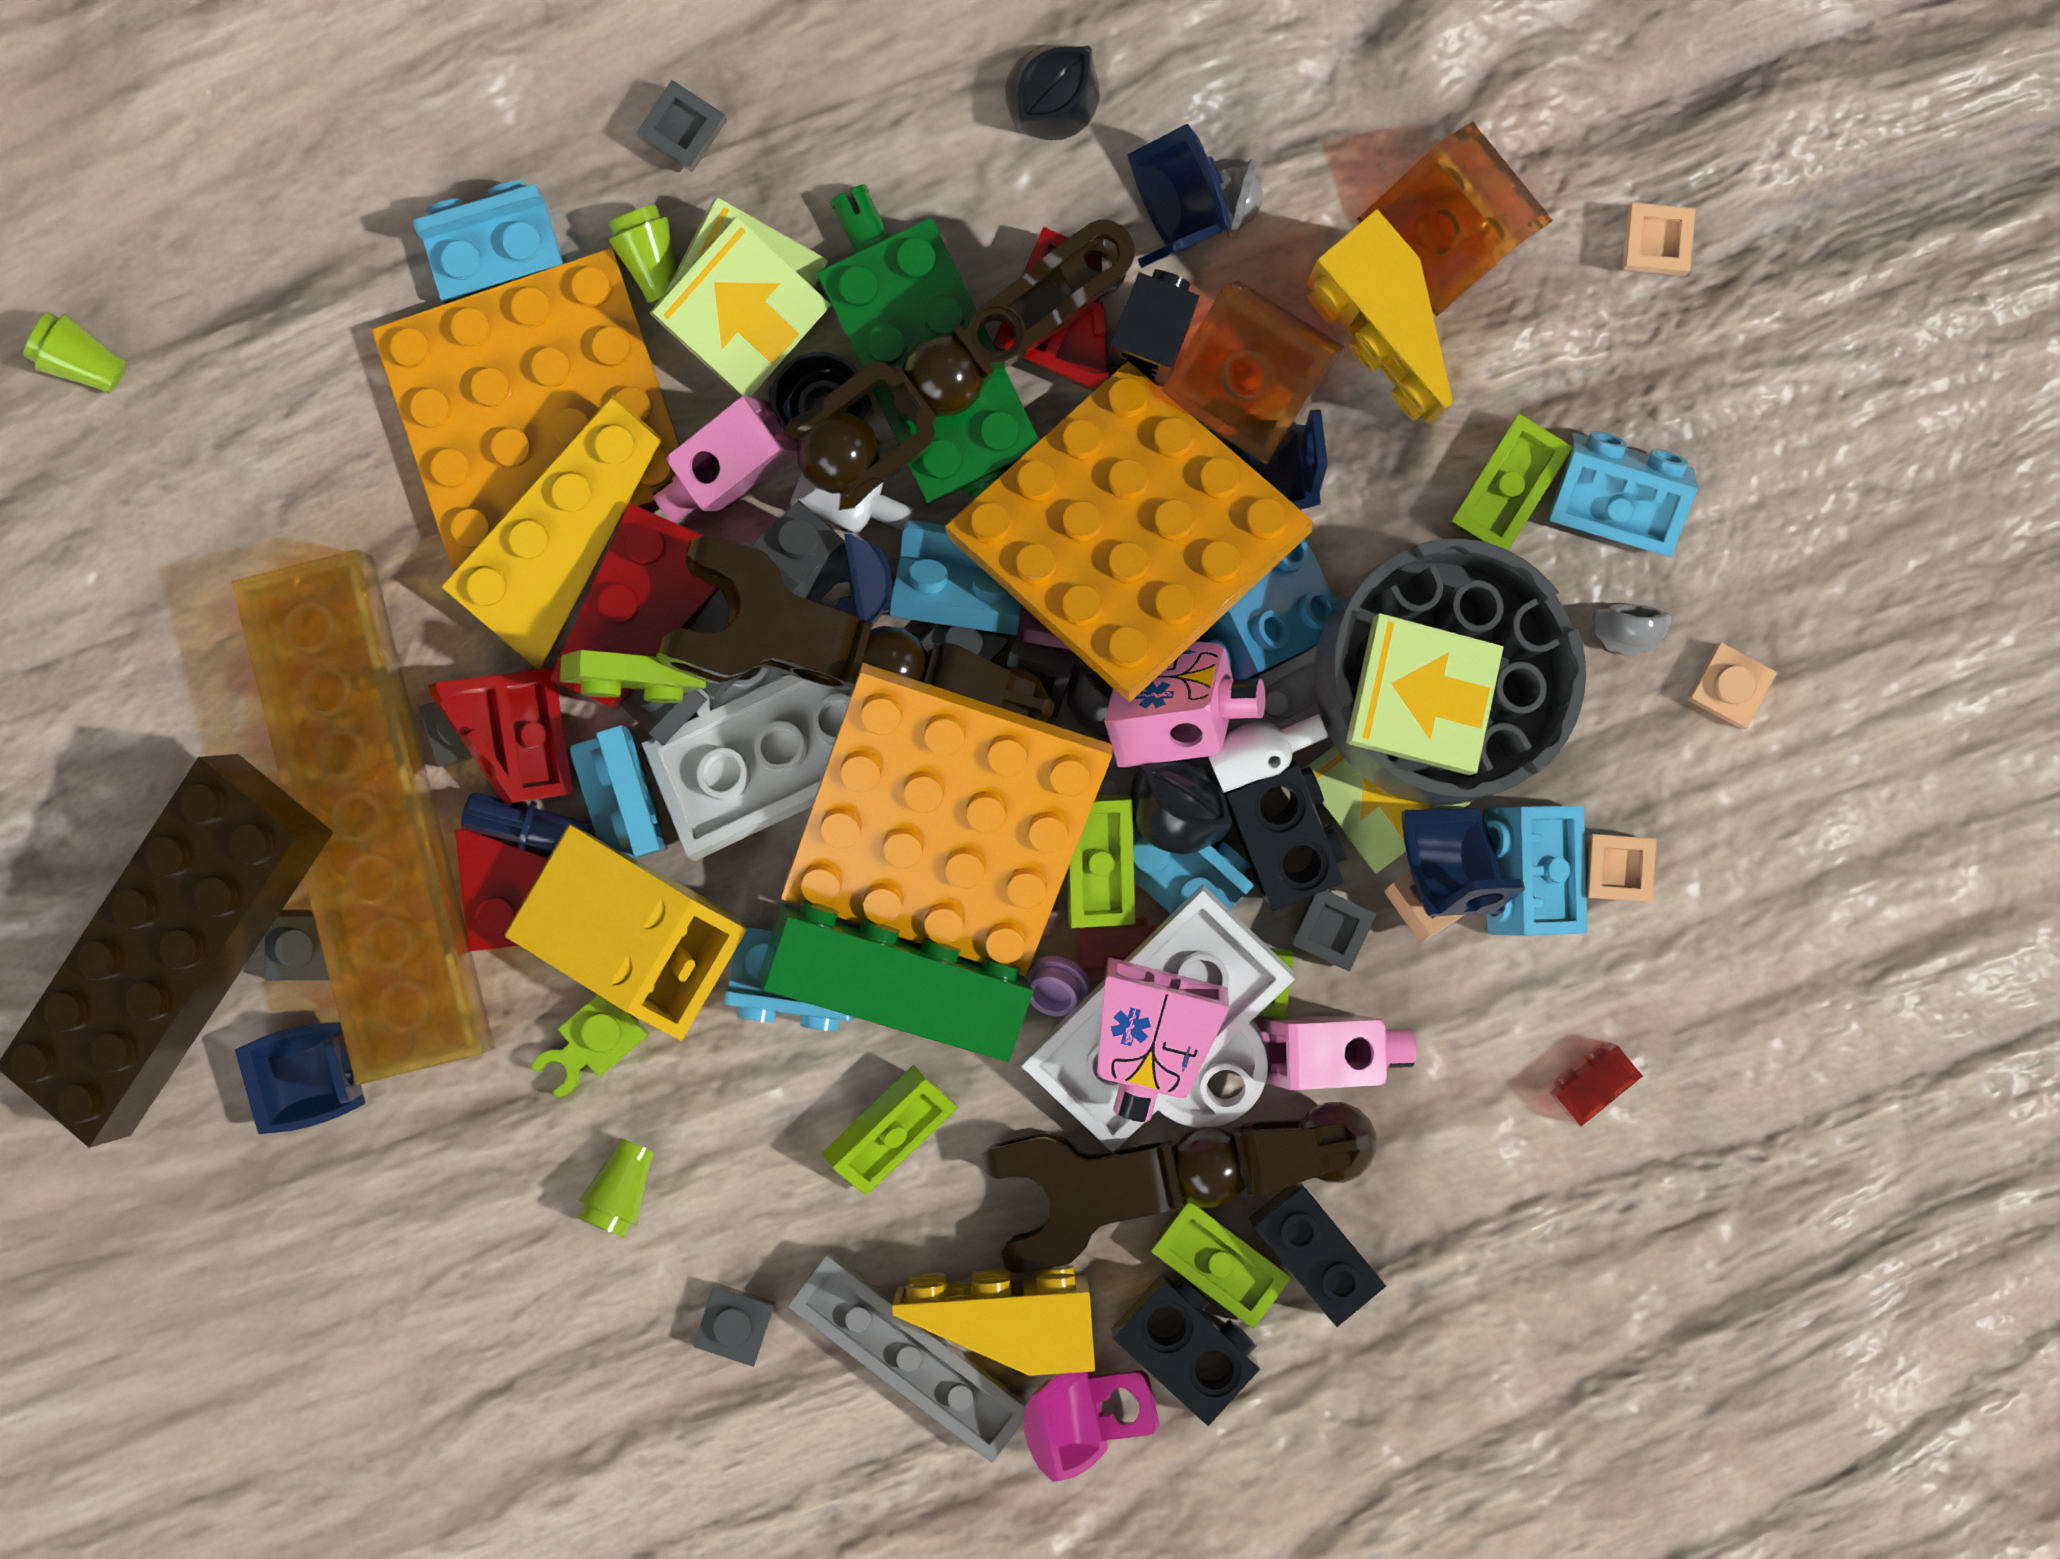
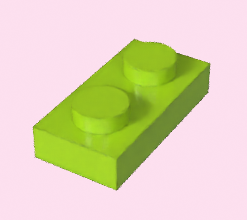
[1448,413,1573,551]
[560,650,706,703]
[1067,794,1135,928]
[821,1064,958,1196]
[1150,1201,1292,1329]

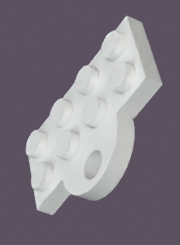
[641,667,853,861]
[1021,884,1295,1153]

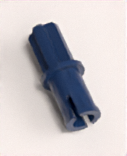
[461,793,592,852]

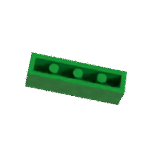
[758,900,1034,1062]

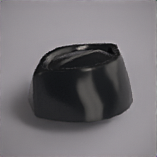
[1005,45,1100,140]
[768,352,874,442]
[1131,760,1233,854]

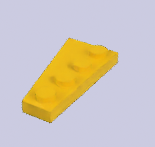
[441,394,661,670]

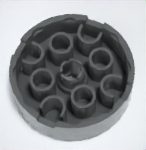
[1314,539,1586,805]

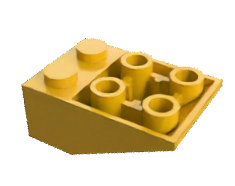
[1306,209,1453,426]
[504,823,747,1041]
[892,1265,1095,1376]

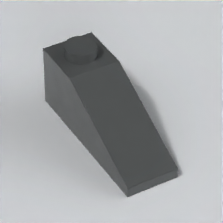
[688,500,850,701]

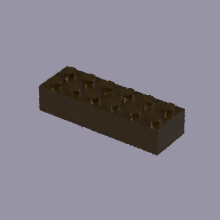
[0,754,334,1148]

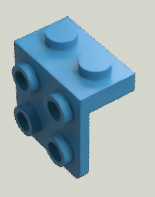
[1196,538,1336,680]

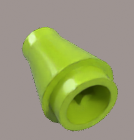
[608,204,677,304]
[23,312,127,394]
[578,1138,655,1238]

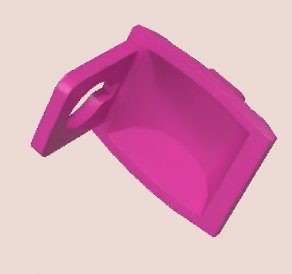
[1023,1370,1160,1482]

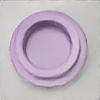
[1025,956,1089,1016]

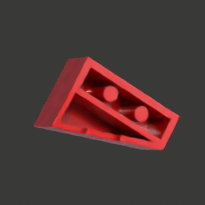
[550,503,718,709]

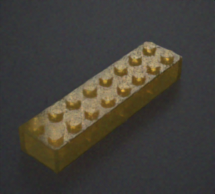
[231,549,496,1086]

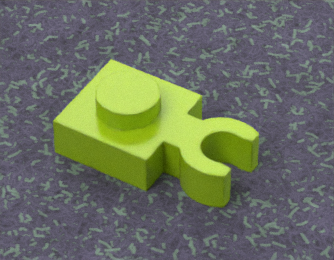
[531,995,650,1098]

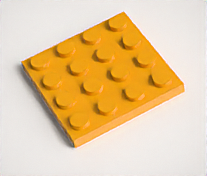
[371,248,680,570]
[945,361,1313,703]
[781,663,1113,977]

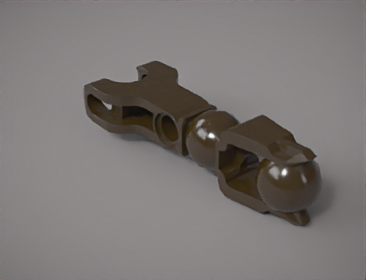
[783,219,1135,511]
[657,536,1055,722]
[981,1102,1376,1273]

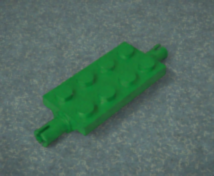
[816,184,1040,505]

